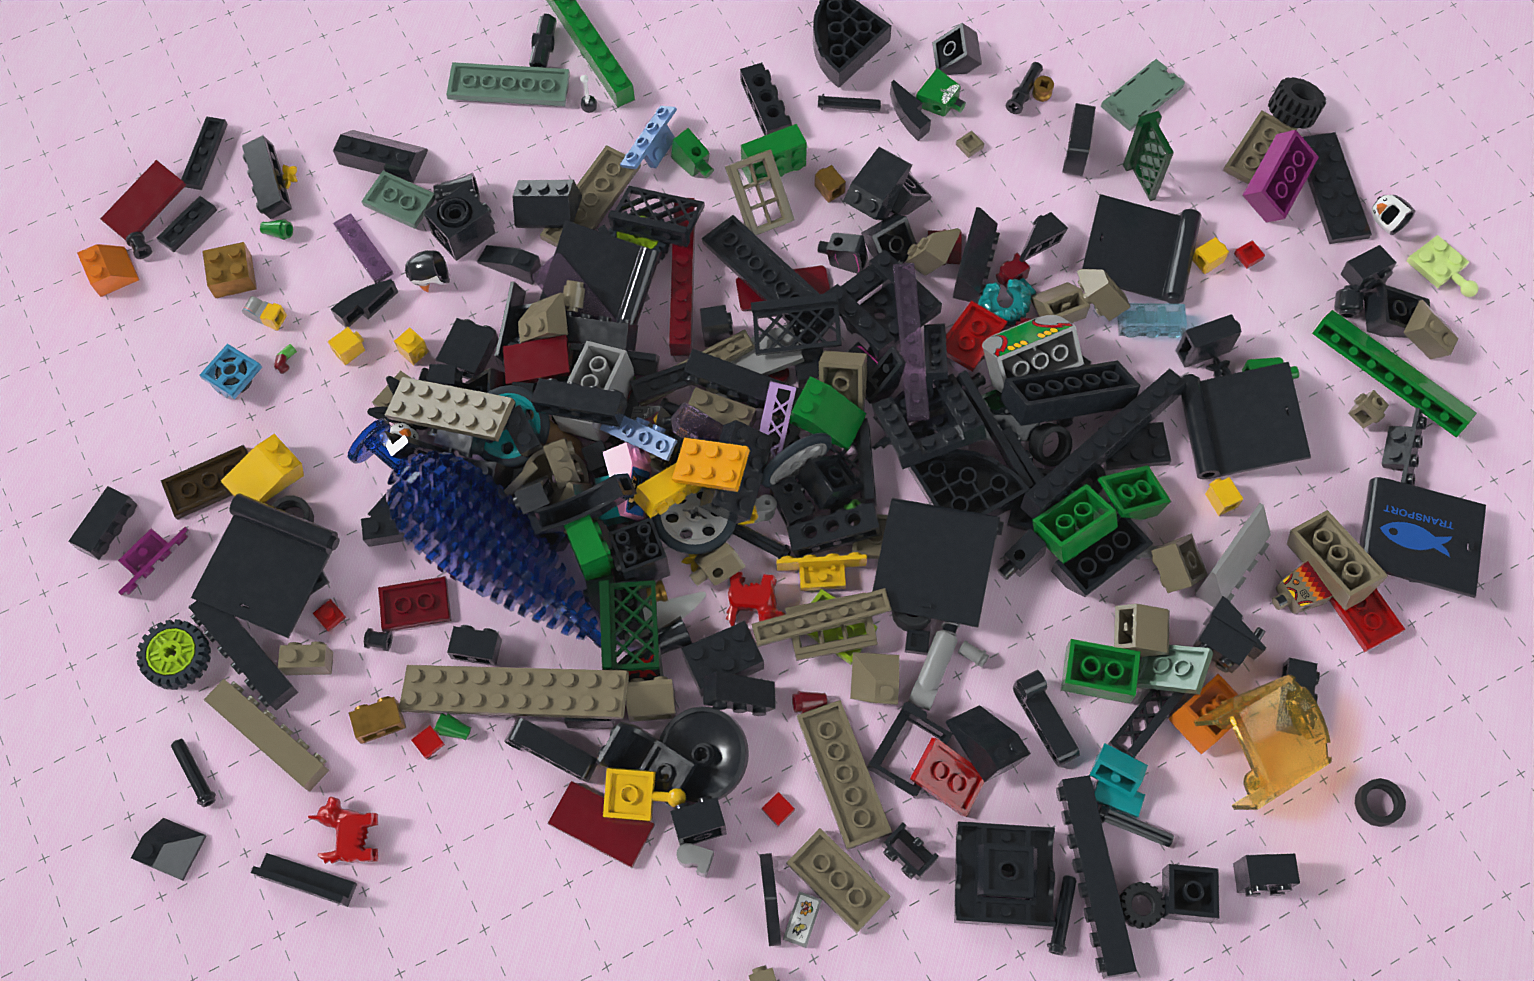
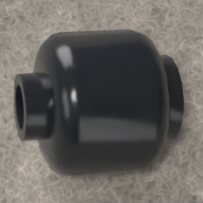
[1334,285,1364,318]

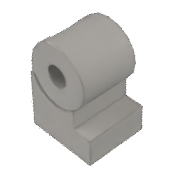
[676,843,714,878]

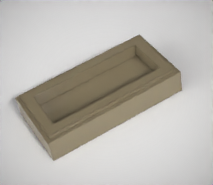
[501,460,539,499]

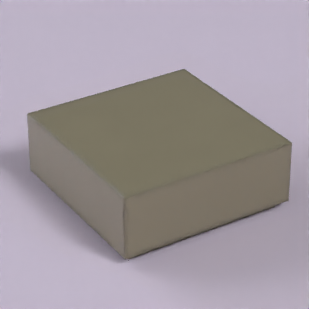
[956,130,985,158]

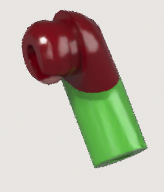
[274,344,297,374]

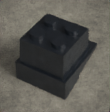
[1192,596,1266,673]

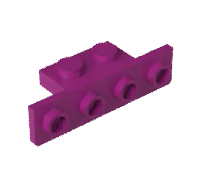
[118,527,189,596]

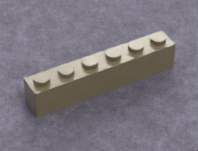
[204,679,329,792]

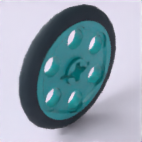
[479,385,550,468]

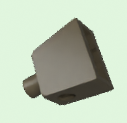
[689,542,746,586]

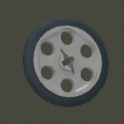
[761,433,832,488]
[652,487,736,554]

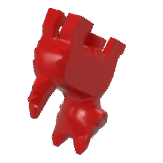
[726,572,786,626]
[308,796,378,864]

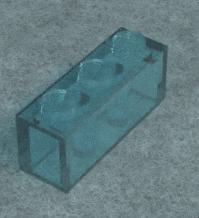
[1117,303,1187,338]

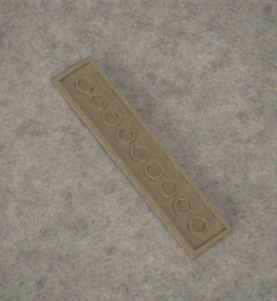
[399,665,629,719]

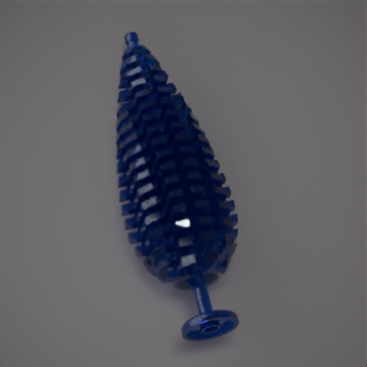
[347,418,601,648]

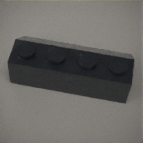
[333,130,428,183]
[953,207,1000,303]
[1051,513,1153,597]

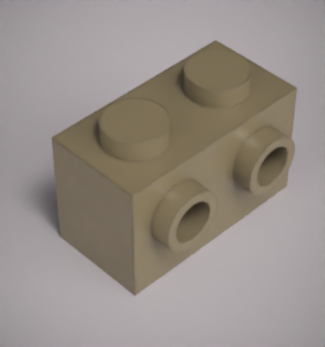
[543,437,583,489]
[278,641,333,676]

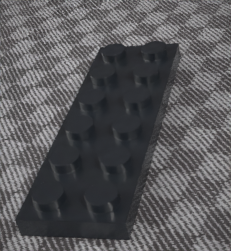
[1302,132,1372,244]

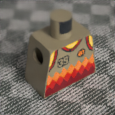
[1272,560,1333,614]

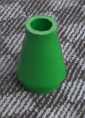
[260,219,293,240]
[434,713,472,740]

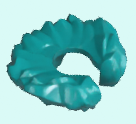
[978,279,1031,326]

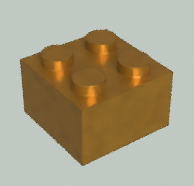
[202,242,257,299]

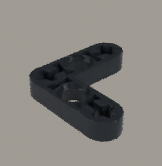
[759,853,781,947]

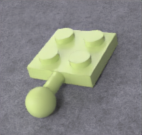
[1406,235,1479,297]

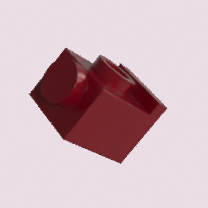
[996,252,1030,289]

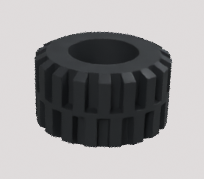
[1268,77,1326,129]

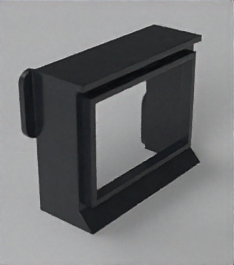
[867,702,953,798]

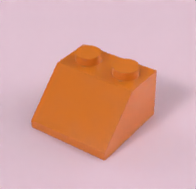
[77,244,140,297]

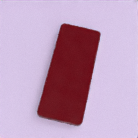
[736,265,830,311]

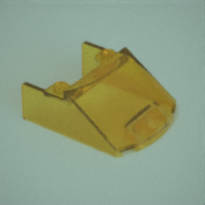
[1194,675,1332,810]

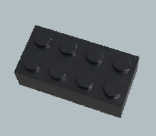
[699,420,774,524]

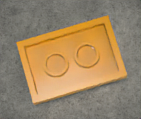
[672,438,750,492]

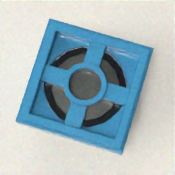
[199,343,263,400]

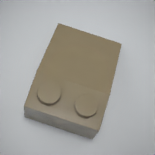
[819,351,867,411]

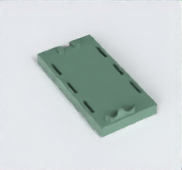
[1101,59,1185,131]

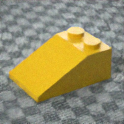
[221,433,304,503]

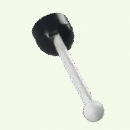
[580,75,597,113]

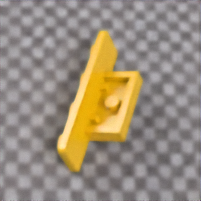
[776,552,867,591]

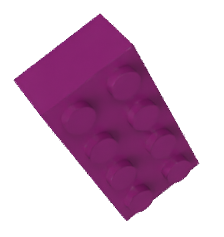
[1242,130,1319,223]

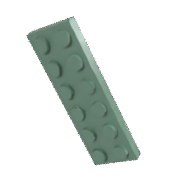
[446,62,570,106]

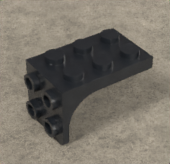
[596,722,697,806]

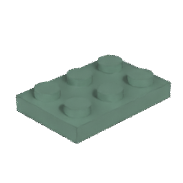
[361,171,436,229]
[1137,645,1213,695]

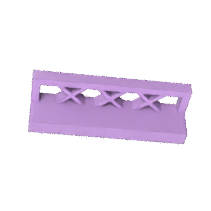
[759,381,796,457]

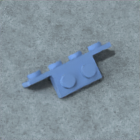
[620,106,677,169]
[600,416,677,461]

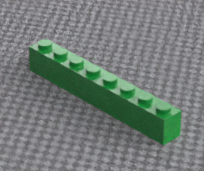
[546,0,635,108]
[1312,310,1477,438]

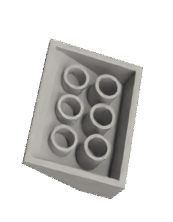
[1195,503,1271,607]

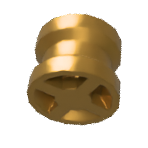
[1032,76,1054,102]
[645,580,668,606]

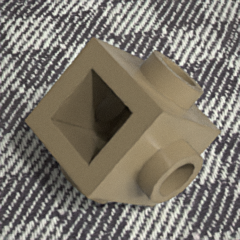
[1348,390,1389,429]

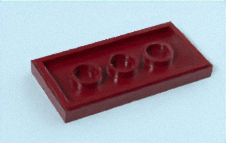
[100,160,186,242]
[548,781,655,868]

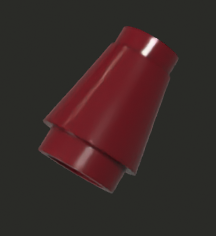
[792,691,828,714]

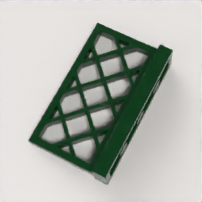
[1123,111,1174,201]
[599,580,660,671]

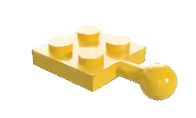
[603,768,686,821]

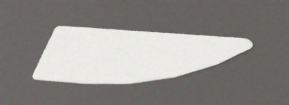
[625,591,706,640]

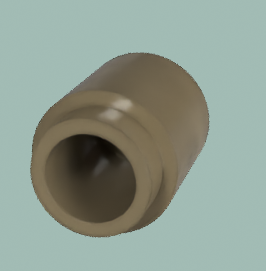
[563,280,585,312]

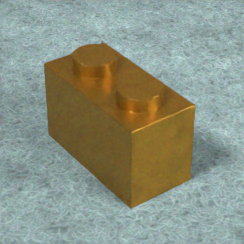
[348,696,406,744]

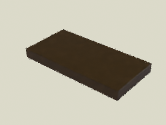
[160,445,248,520]

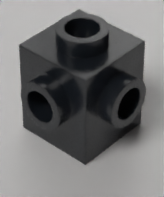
[769,416,801,451]

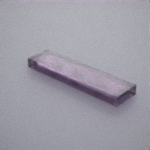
[333,213,393,283]

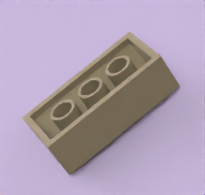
[1287,510,1388,610]

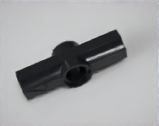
[529,13,557,68]

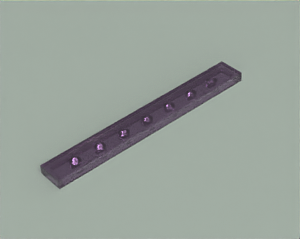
[893,263,930,421]

